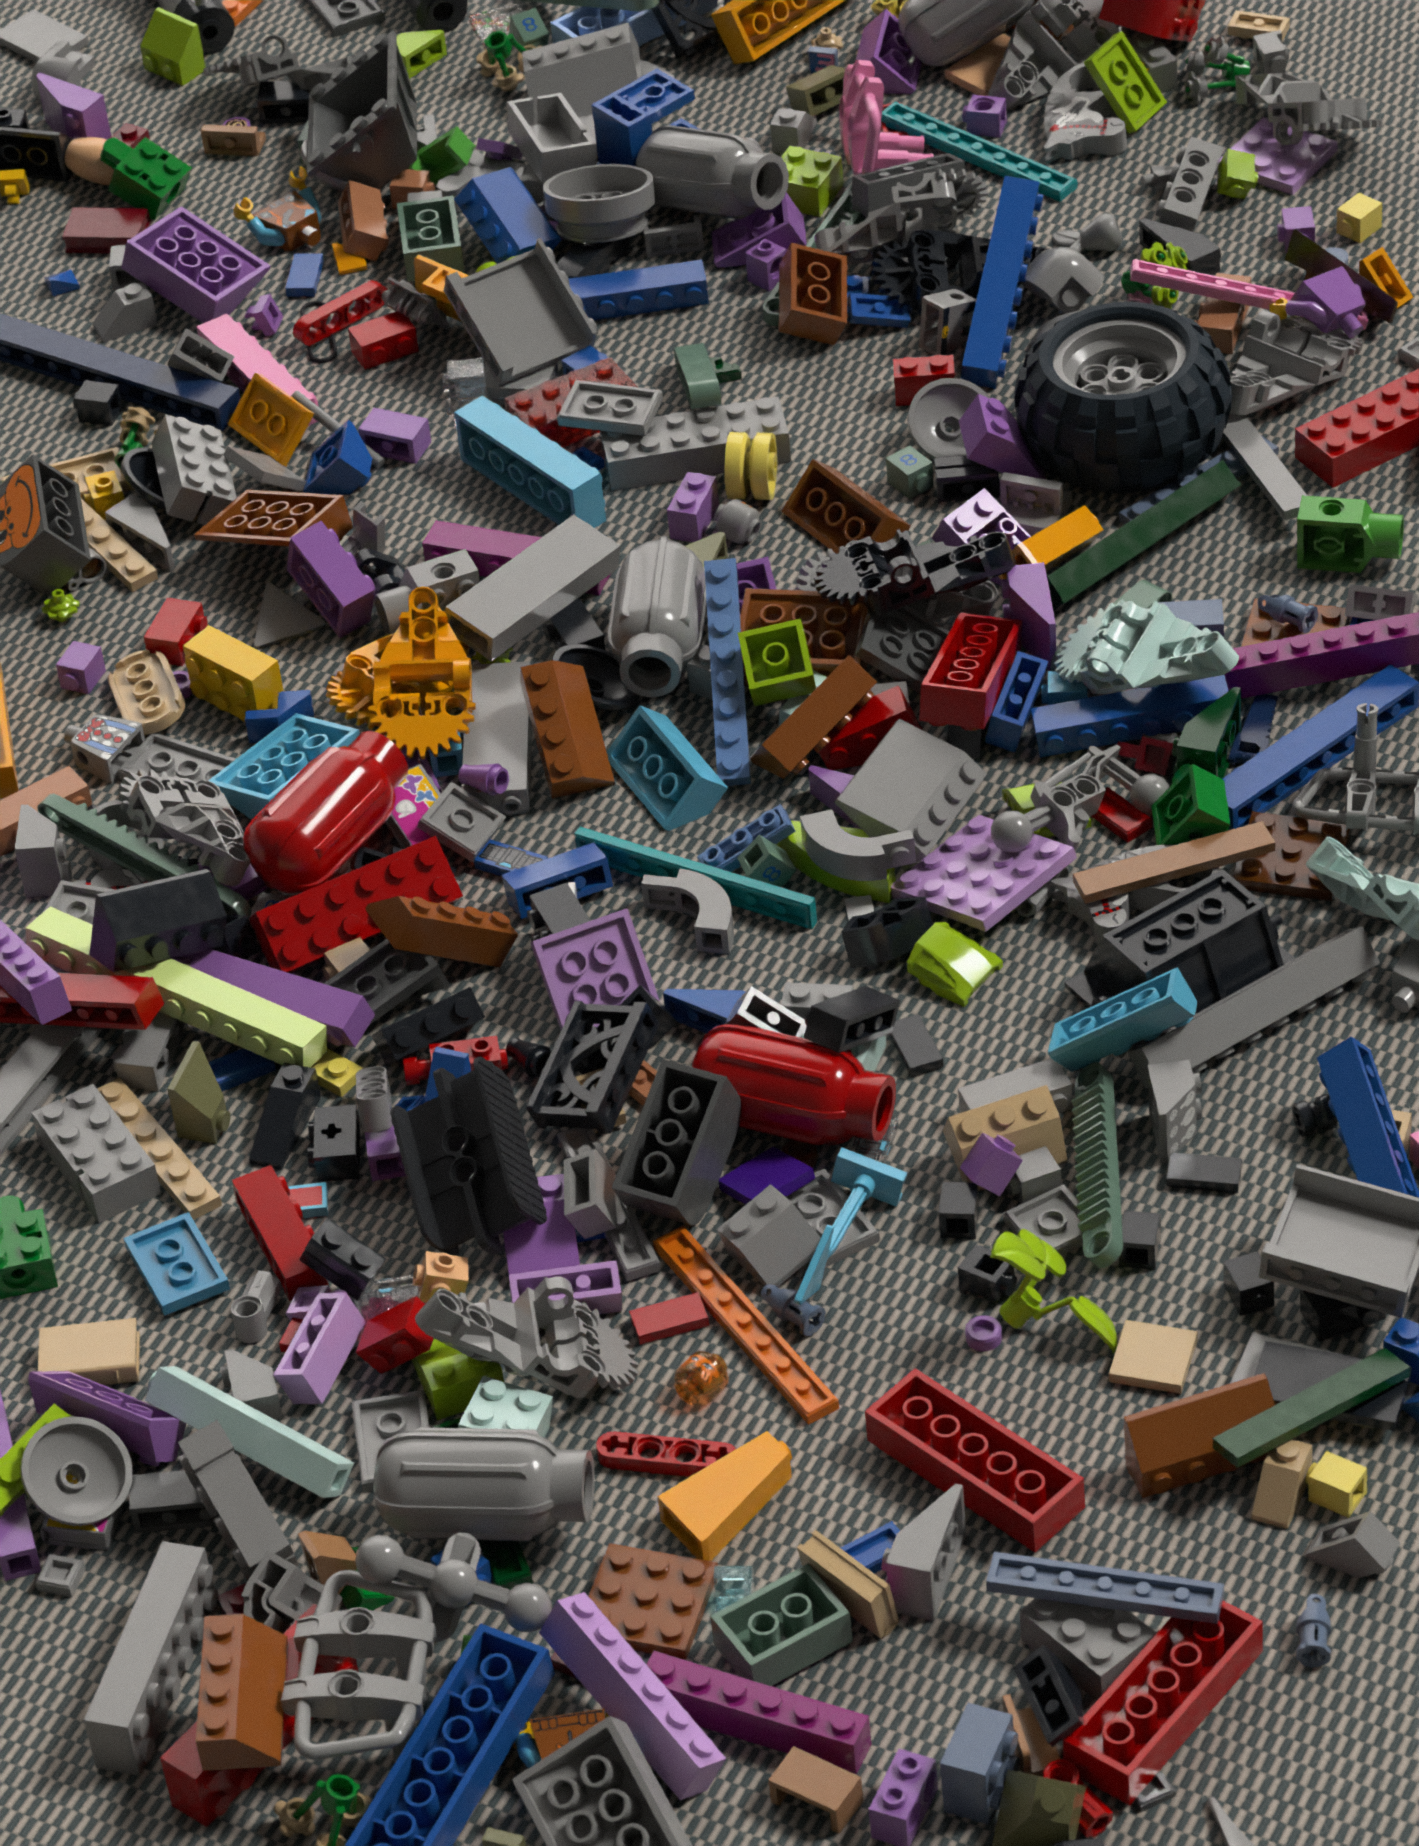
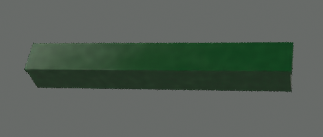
[1047,460,1241,611]

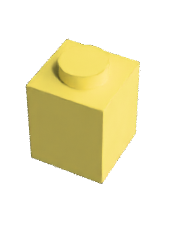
[1337,193,1382,243]
[1305,1451,1367,1518]

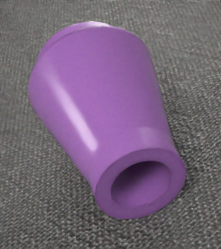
[458,763,509,796]

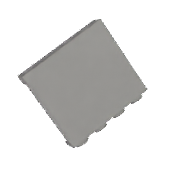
[444,238,598,386]
[1258,1164,1419,1318]

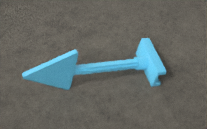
[794,1147,908,1305]

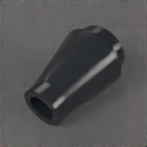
[506,1038,551,1077]

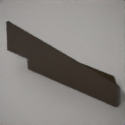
[1285,229,1398,323]

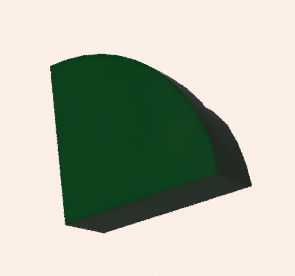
[710,357,742,383]

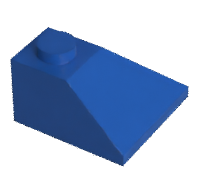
[303,420,372,495]

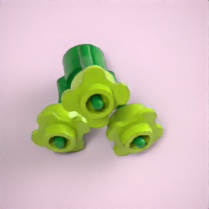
[1121,242,1188,309]

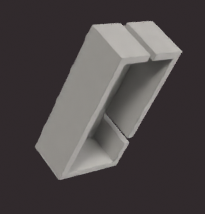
[507,93,597,183]
[151,414,237,525]
[31,1084,161,1223]
[177,1420,299,1581]

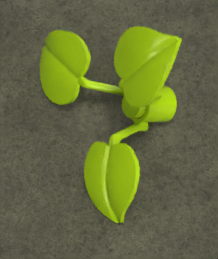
[991,1229,1117,1354]

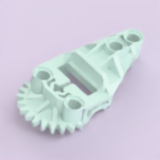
[1055,600,1239,695]
[1306,837,1419,940]

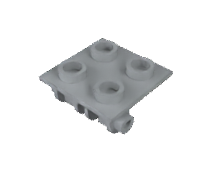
[381,277,452,332]

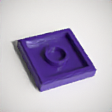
[718,1146,816,1205]

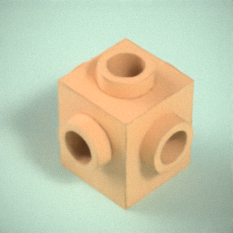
[413,1251,469,1303]

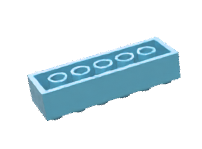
[454,396,606,528]

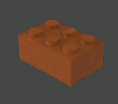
[779,242,847,345]

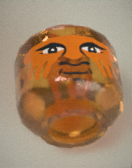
[674,1351,729,1405]

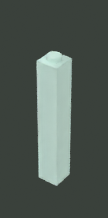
[145,1366,354,1498]

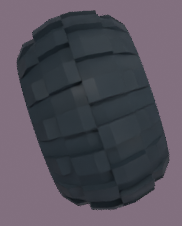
[1014,302,1232,493]

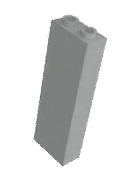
[445,514,620,661]
[461,661,532,815]

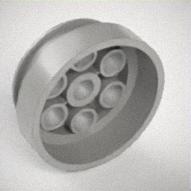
[543,164,655,243]

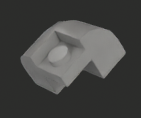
[32,41,96,105]
[1021,247,1105,315]
[241,1550,343,1634]

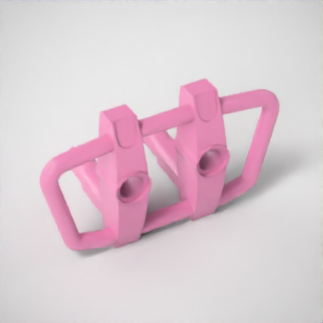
[839,60,934,175]

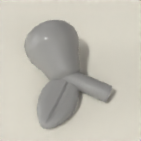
[1052,213,1123,253]

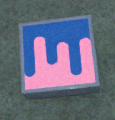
[808,46,839,75]

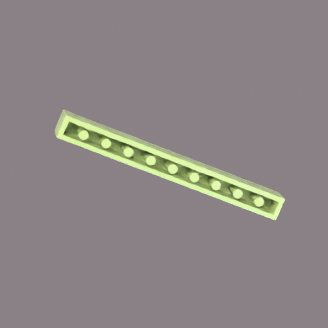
[25,907,327,1068]

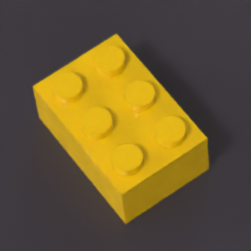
[183,625,284,723]

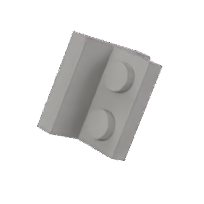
[1000,472,1072,536]

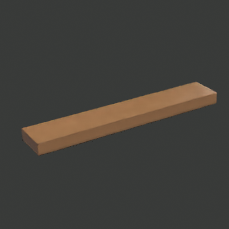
[1073,821,1275,904]

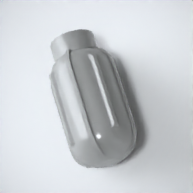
[899,0,1035,67]
[636,125,789,219]
[608,536,707,697]
[374,1428,595,1541]

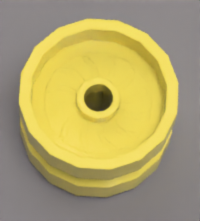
[724,432,777,500]

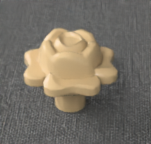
[811,27,843,49]

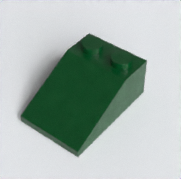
[1172,687,1241,779]

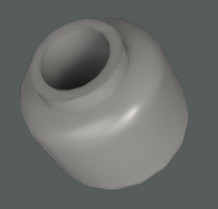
[714,499,762,545]

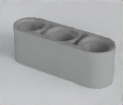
[356,1066,392,1133]

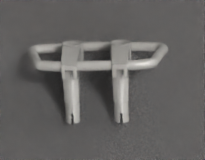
[1292,703,1419,835]
[281,1570,436,1763]

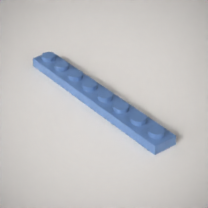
[704,558,751,786]

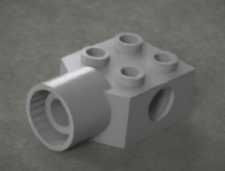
[374,549,480,635]

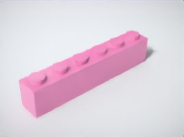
[196,314,318,426]

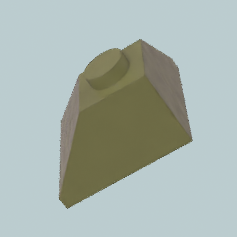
[167,1041,230,1144]
[992,1769,1086,1846]

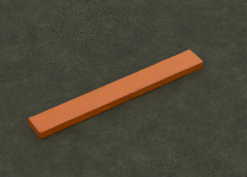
[653,1226,839,1425]

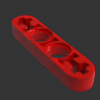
[293,280,388,346]
[596,1431,736,1477]

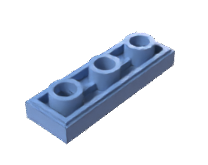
[697,804,795,872]

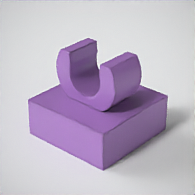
[245,294,283,336]

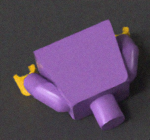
[1269,266,1365,338]

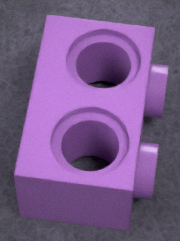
[869,1749,938,1846]

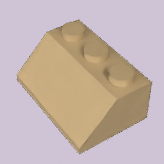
[943,1085,1068,1191]

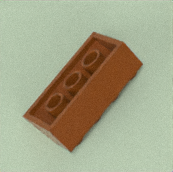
[781,459,911,554]
[750,655,877,779]
[520,660,615,799]
[365,896,518,967]
[1124,1373,1275,1498]
[196,1614,288,1771]

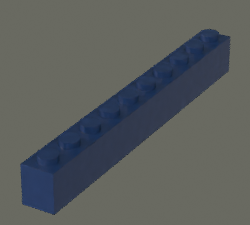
[0,313,240,432]

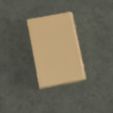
[38,1318,140,1385]
[797,1530,899,1639]

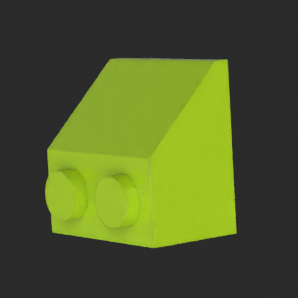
[140,7,206,86]

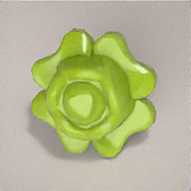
[42,589,80,622]

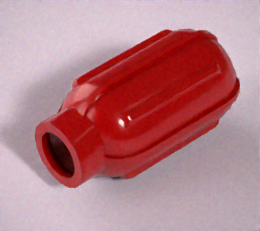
[242,731,408,894]
[692,1024,896,1145]

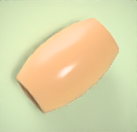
[65,137,114,185]

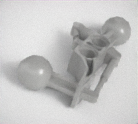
[991,745,1170,852]

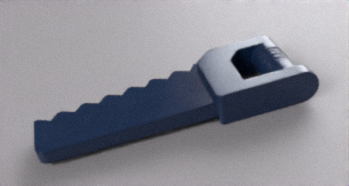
[1228,694,1278,766]

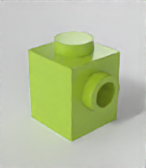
[1217,149,1258,199]

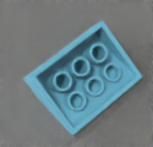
[208,713,360,820]

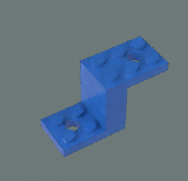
[592,68,695,166]

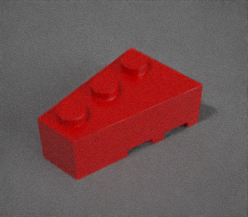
[819,685,923,770]

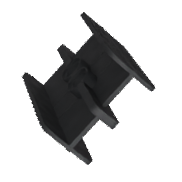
[390,1056,547,1256]

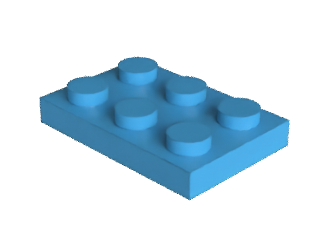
[123,1212,230,1316]

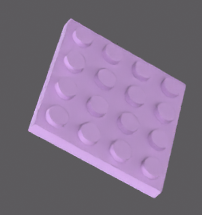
[891,815,1077,932]

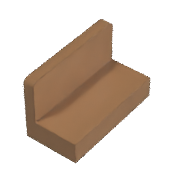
[201,124,266,156]
[1002,1694,1061,1777]

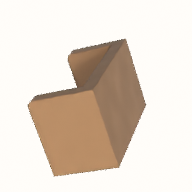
[768,1746,863,1834]

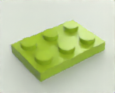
[1083,31,1167,134]

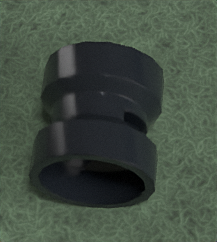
[1292,1094,1338,1137]

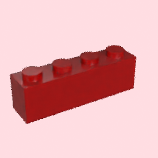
[232,1165,329,1301]

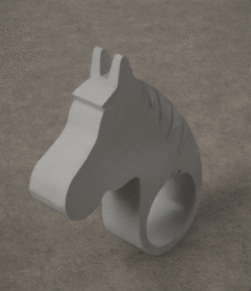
[437,149,556,221]

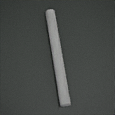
[291,391,385,468]

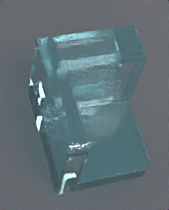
[714,1566,755,1613]

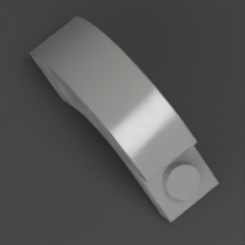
[800,809,916,881]
[641,869,734,955]

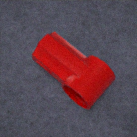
[1043,1759,1113,1838]

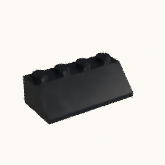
[0,127,73,182]
[89,869,227,972]

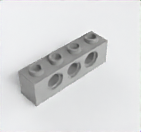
[1155,136,1224,232]

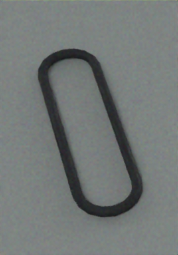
[300,301,338,363]

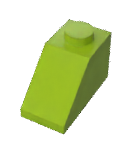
[397,30,447,79]

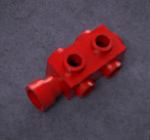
[403,1035,508,1086]

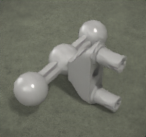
[355,1533,552,1642]

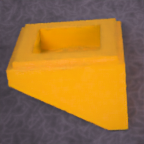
[332,243,367,275]

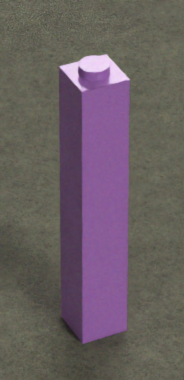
[0,1391,41,1581]

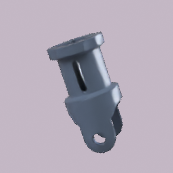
[1257,594,1318,633]
[761,1284,825,1336]
[1296,1594,1331,1667]

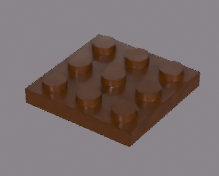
[1233,811,1351,901]

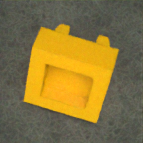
[0,169,30,205]

